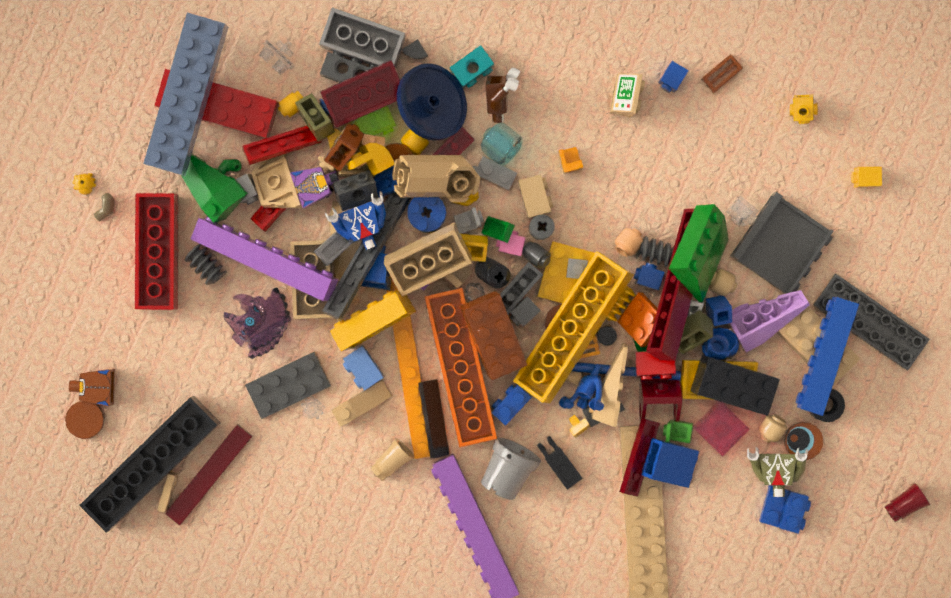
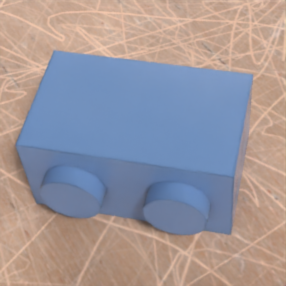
[343,345,385,391]

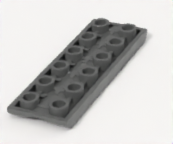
[814,274,930,371]

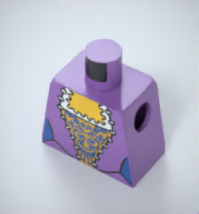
[290,167,339,209]

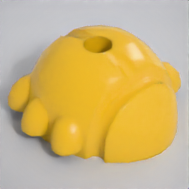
[72,173,96,195]

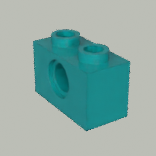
[450,45,494,88]

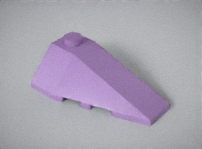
[730,290,810,352]

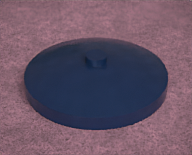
[397,63,467,141]

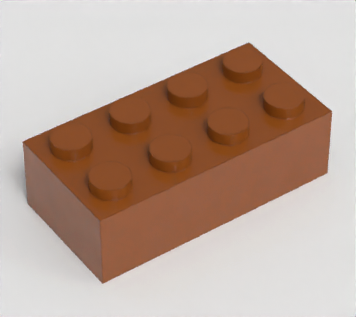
[460,291,527,380]

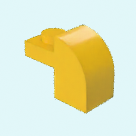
[346,143,395,176]

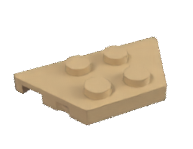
[251,154,303,208]

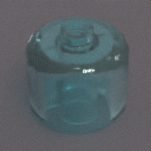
[481,122,523,166]

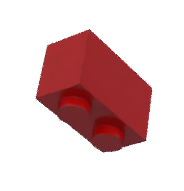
[635,352,676,381]

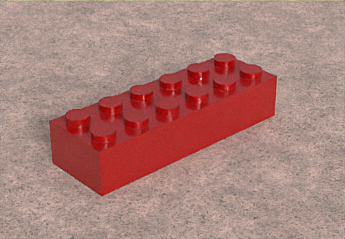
[154,69,279,139]
[135,193,179,310]

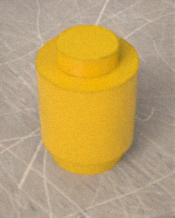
[278,90,303,118]

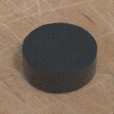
[597,326,617,346]

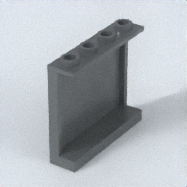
[730,192,834,294]

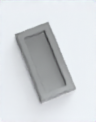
[314,231,354,266]

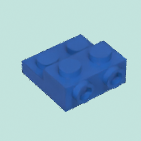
[759,485,811,534]

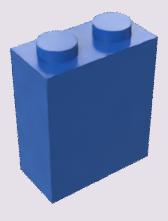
[641,438,699,488]

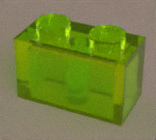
[352,105,396,136]

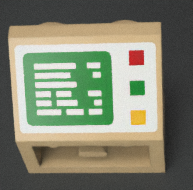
[610,73,645,117]

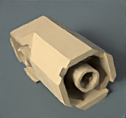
[392,155,481,202]

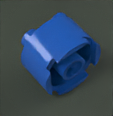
[407,197,446,233]

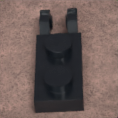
[537,436,583,490]

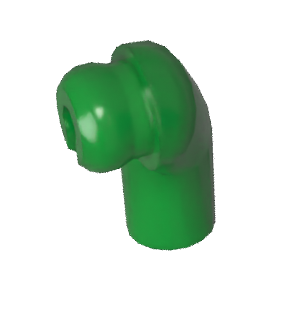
[217,159,242,175]

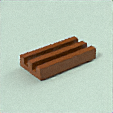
[701,54,743,94]

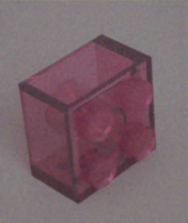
[693,401,750,457]

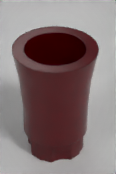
[884,483,930,522]

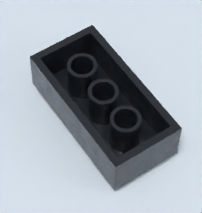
[690,355,780,416]

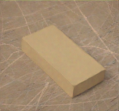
[157,471,179,513]

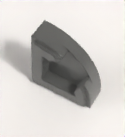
[402,39,428,59]

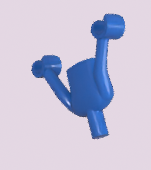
[559,364,604,411]

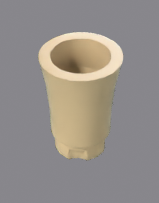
[371,438,414,481]

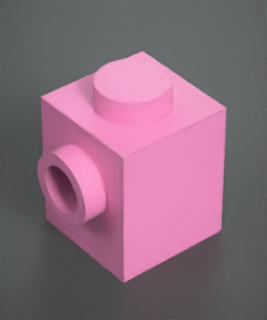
[496,231,526,257]

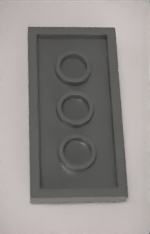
[245,351,331,419]

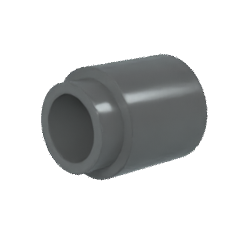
[522,242,551,268]

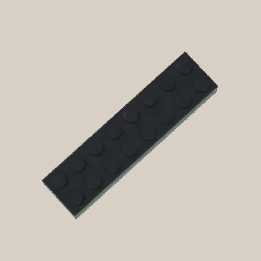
[79,396,220,533]

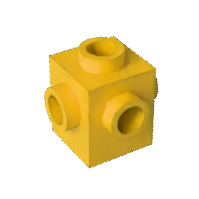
[790,94,818,124]

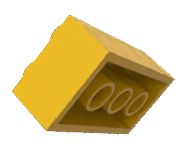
[330,290,416,351]

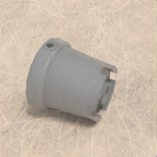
[481,438,541,500]

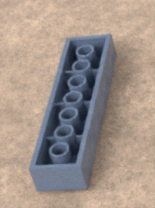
[143,12,229,176]

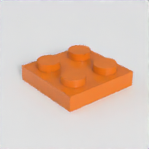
[617,292,658,347]

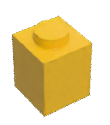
[851,167,882,188]

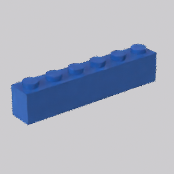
[796,297,859,416]

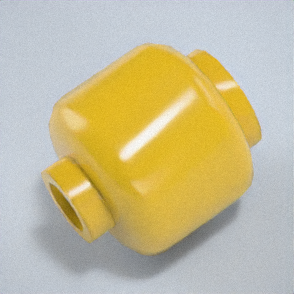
[400,129,429,155]

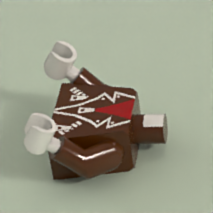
[486,68,520,123]

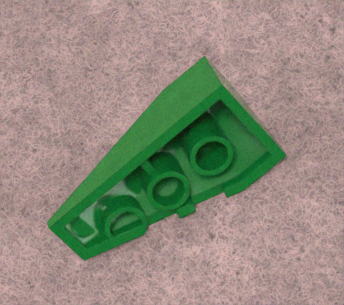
[181,154,248,223]

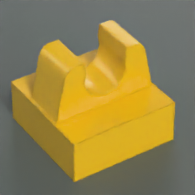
[569,415,591,438]

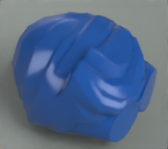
[702,328,739,360]

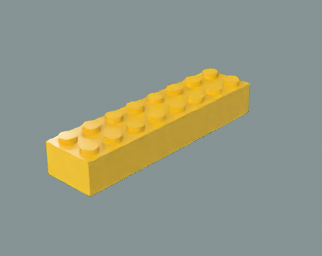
[513,251,634,403]

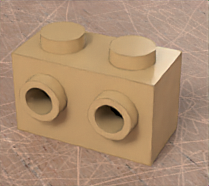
[518,174,553,219]

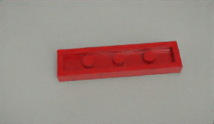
[242,126,322,165]

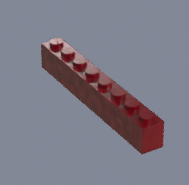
[646,208,695,361]

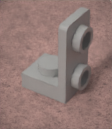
[454,207,484,234]

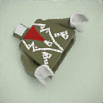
[747,447,808,497]

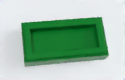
[481,216,515,243]

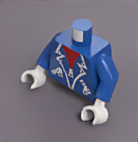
[325,191,386,250]

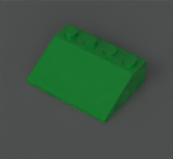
[669,204,729,303]

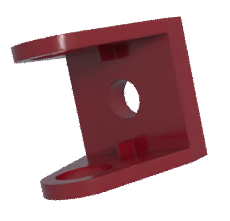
[639,378,683,422]

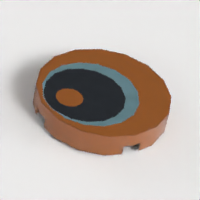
[784,422,823,460]

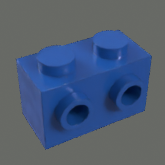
[491,384,532,426]

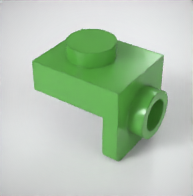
[663,419,694,443]

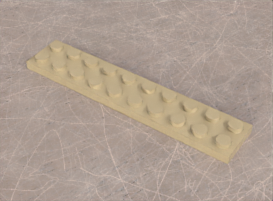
[620,425,669,598]

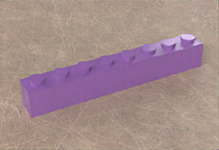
[191,216,339,301]
[431,453,519,598]

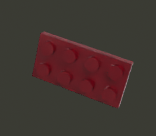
[320,60,400,128]

